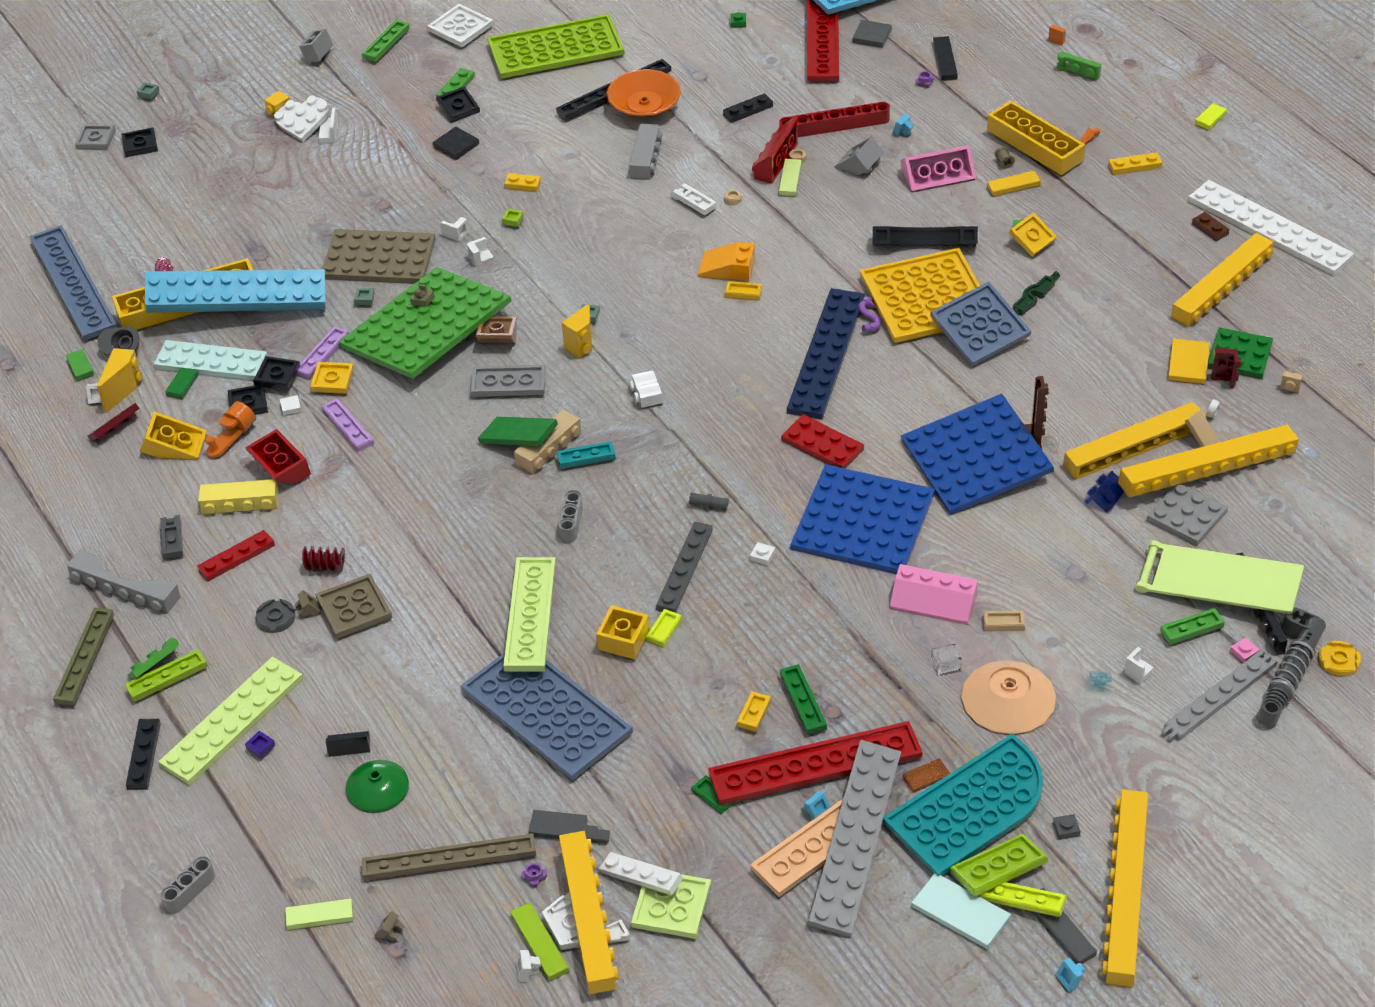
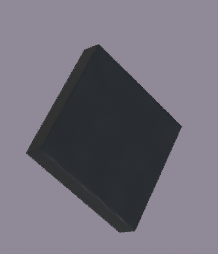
[436,86,480,123]
[433,126,479,160]
[121,127,158,157]
[253,356,300,390]
[227,385,268,415]

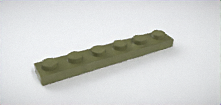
[53,608,114,706]

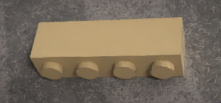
[514,409,581,474]

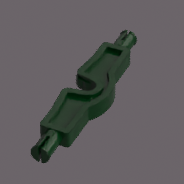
[1013,271,1060,315]

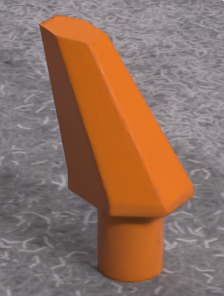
[1080,128,1100,144]

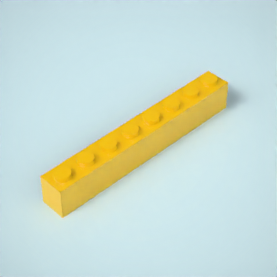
[1171,233,1274,327]
[1063,402,1206,480]
[559,831,619,994]

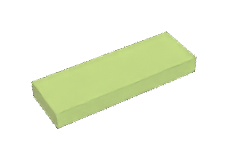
[779,159,802,196]
[286,899,353,930]

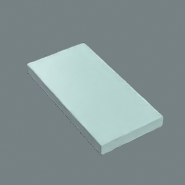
[911,873,1011,950]

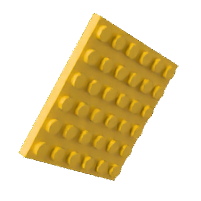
[860,248,980,343]

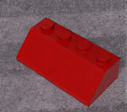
[752,117,798,184]

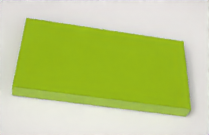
[950,833,1048,897]

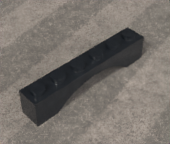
[872,226,978,245]

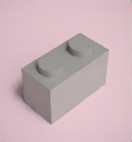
[299,28,333,63]

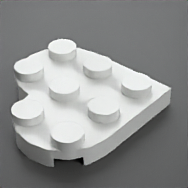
[274,95,329,142]

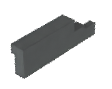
[529,810,610,843]

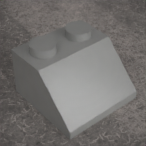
[835,136,884,176]

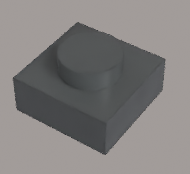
[1053,814,1080,840]

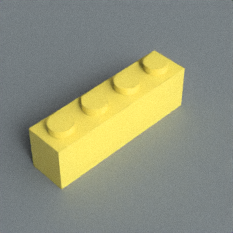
[198,479,279,514]

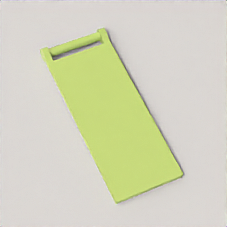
[1135,540,1304,614]

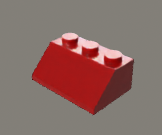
[245,429,311,484]

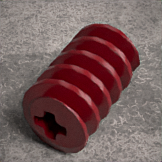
[302,546,345,572]

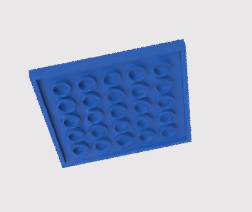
[901,393,1054,515]
[790,464,935,574]

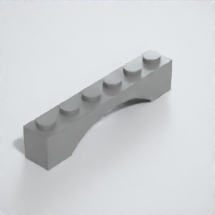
[67,550,181,613]

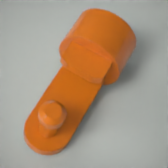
[205,401,256,458]

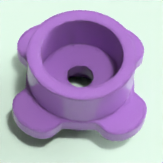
[916,71,934,86]
[521,863,547,886]

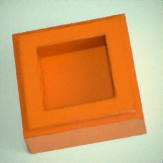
[1048,25,1066,45]

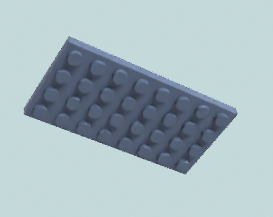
[461,653,633,781]

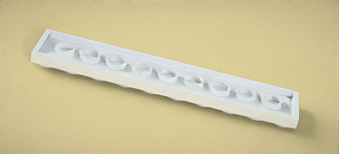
[1188,180,1354,276]

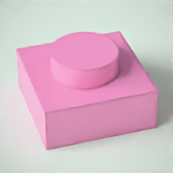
[1230,637,1260,663]

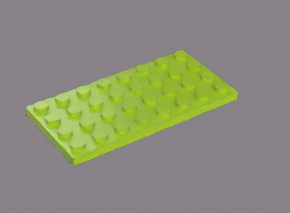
[487,14,625,79]

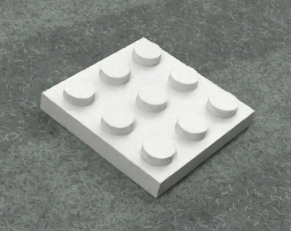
[427,4,494,47]

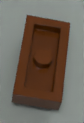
[1192,212,1230,241]

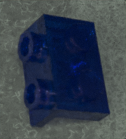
[1085,471,1125,513]

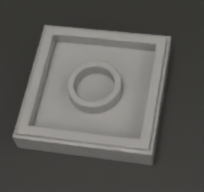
[75,124,116,150]

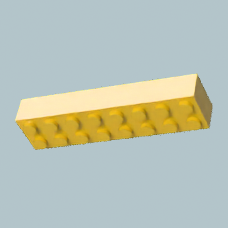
[112,258,253,330]

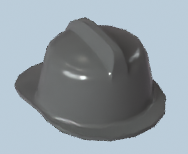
[97,327,140,355]

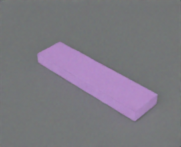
[296,326,349,380]
[322,398,374,452]

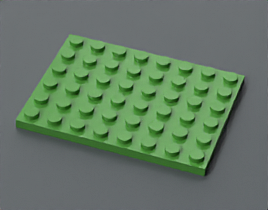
[338,267,512,379]

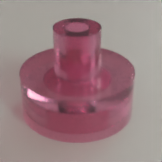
[155,257,173,271]

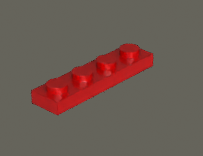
[197,530,275,582]

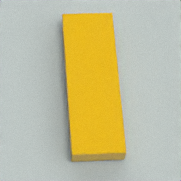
[987,171,1041,196]

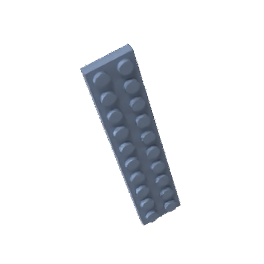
[29,225,117,341]

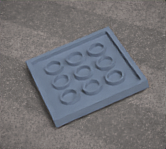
[930,282,1032,367]

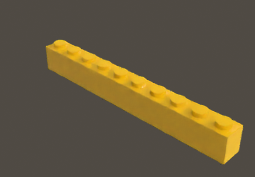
[1118,425,1299,498]
[1102,789,1148,988]

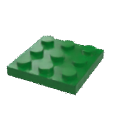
[1208,327,1273,379]

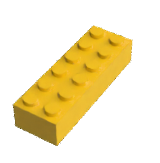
[987,100,1085,175]

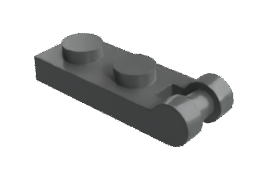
[160,515,183,559]

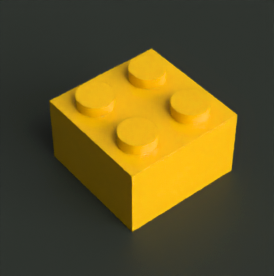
[596,605,650,660]

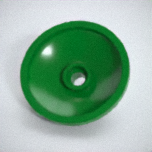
[346,760,409,813]

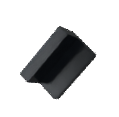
[326,731,370,757]

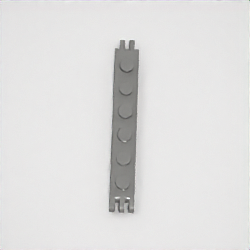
[1161,650,1278,742]

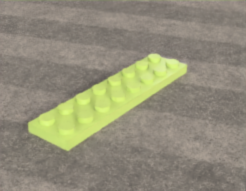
[504,557,556,672]
[159,656,303,786]

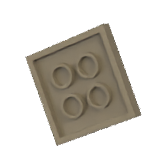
[315,574,393,639]

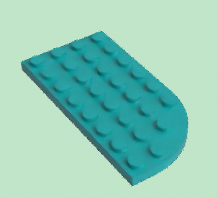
[882,733,1043,876]

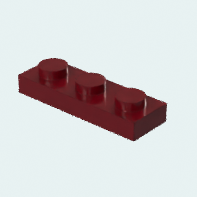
[87,403,140,442]

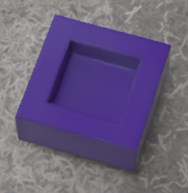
[245,731,275,758]

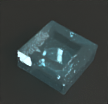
[1089,671,1112,686]

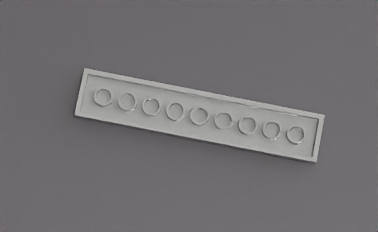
[807,740,901,938]

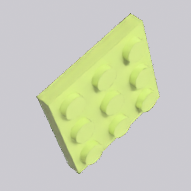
[631,874,711,939]

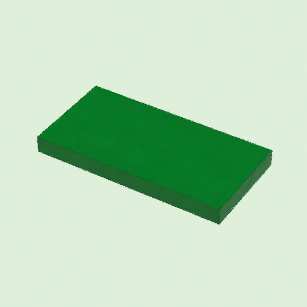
[478,416,558,446]

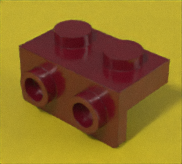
[1211,348,1241,388]

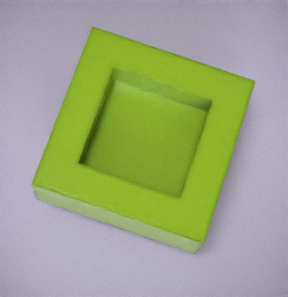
[502,208,524,227]

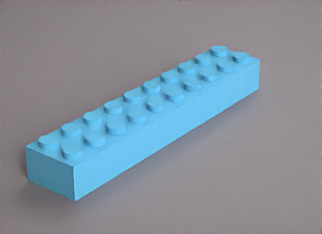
[145,269,326,313]

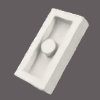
[319,108,338,143]

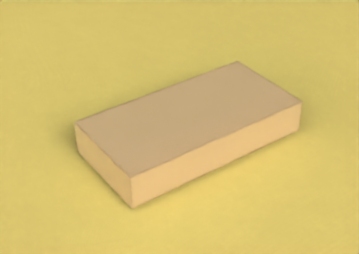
[1184,410,1220,447]
[983,611,1025,631]

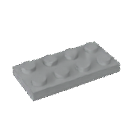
[471,365,546,397]

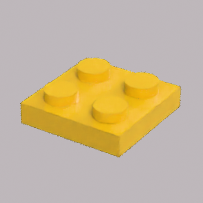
[1008,212,1057,257]
[310,362,354,394]

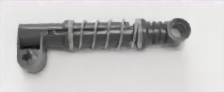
[1257,607,1326,727]

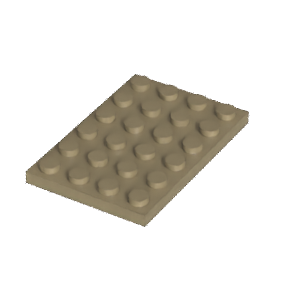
[322,229,436,284]

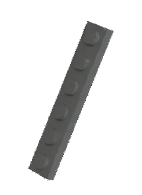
[656,521,713,613]

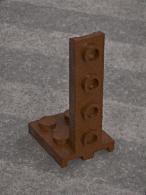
[1024,376,1049,449]

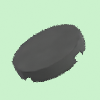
[255,599,295,633]

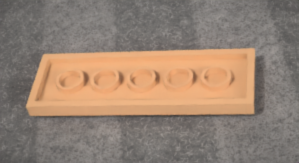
[750,798,844,897]

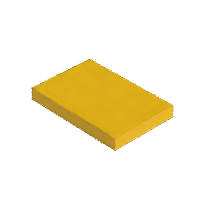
[1168,338,1210,384]

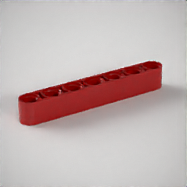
[779,102,890,137]

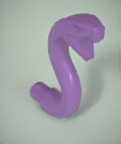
[858,296,881,332]

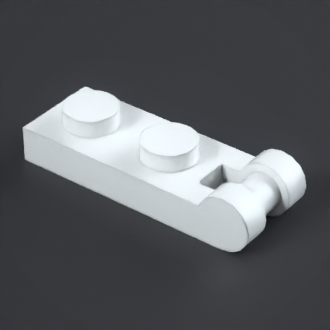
[671,183,716,215]

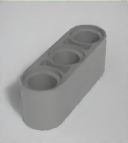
[558,490,583,543]
[160,856,215,914]

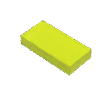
[1195,103,1227,130]
[646,609,682,647]

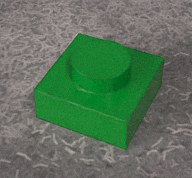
[730,12,746,28]

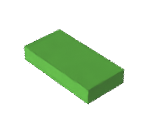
[66,349,94,381]

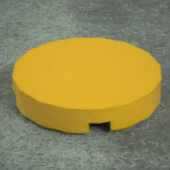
[1318,641,1361,677]

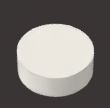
[1206,399,1220,419]

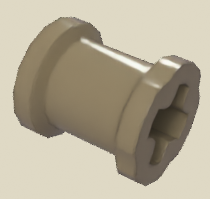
[994,146,1015,168]

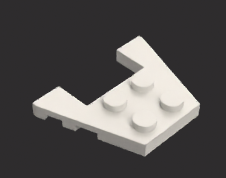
[542,871,630,950]

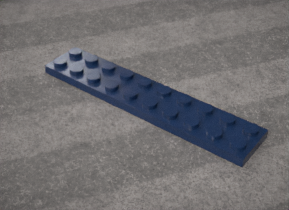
[787,288,865,420]

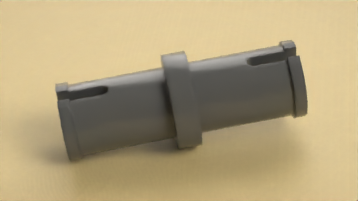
[689,492,729,510]

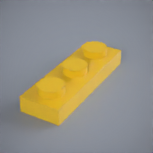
[1108,152,1163,175]

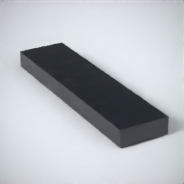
[933,36,958,80]

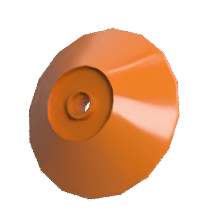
[607,69,681,117]

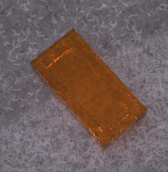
[903,758,950,793]

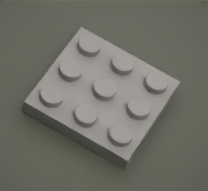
[1146,484,1228,546]

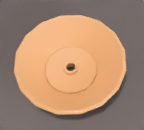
[961,660,1056,735]

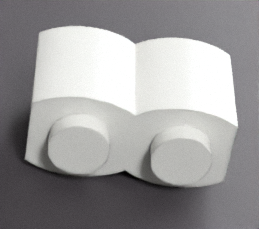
[629,370,663,408]

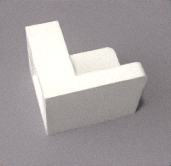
[440,217,469,242]
[466,237,493,266]
[1124,647,1154,684]

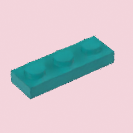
[557,441,616,469]

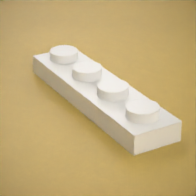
[599,852,683,896]

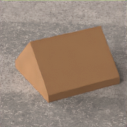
[476,316,517,344]

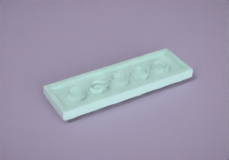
[154,340,268,381]

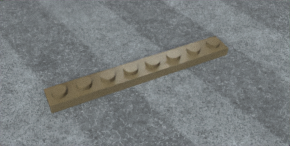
[362,834,536,881]

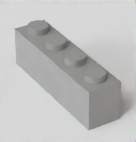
[630,124,663,180]

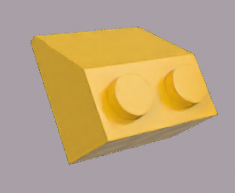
[561,304,592,359]

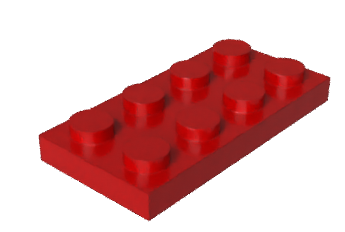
[781,414,864,469]

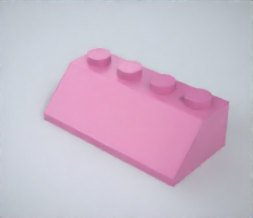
[900,145,976,191]
[890,564,978,625]

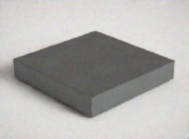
[852,20,892,47]

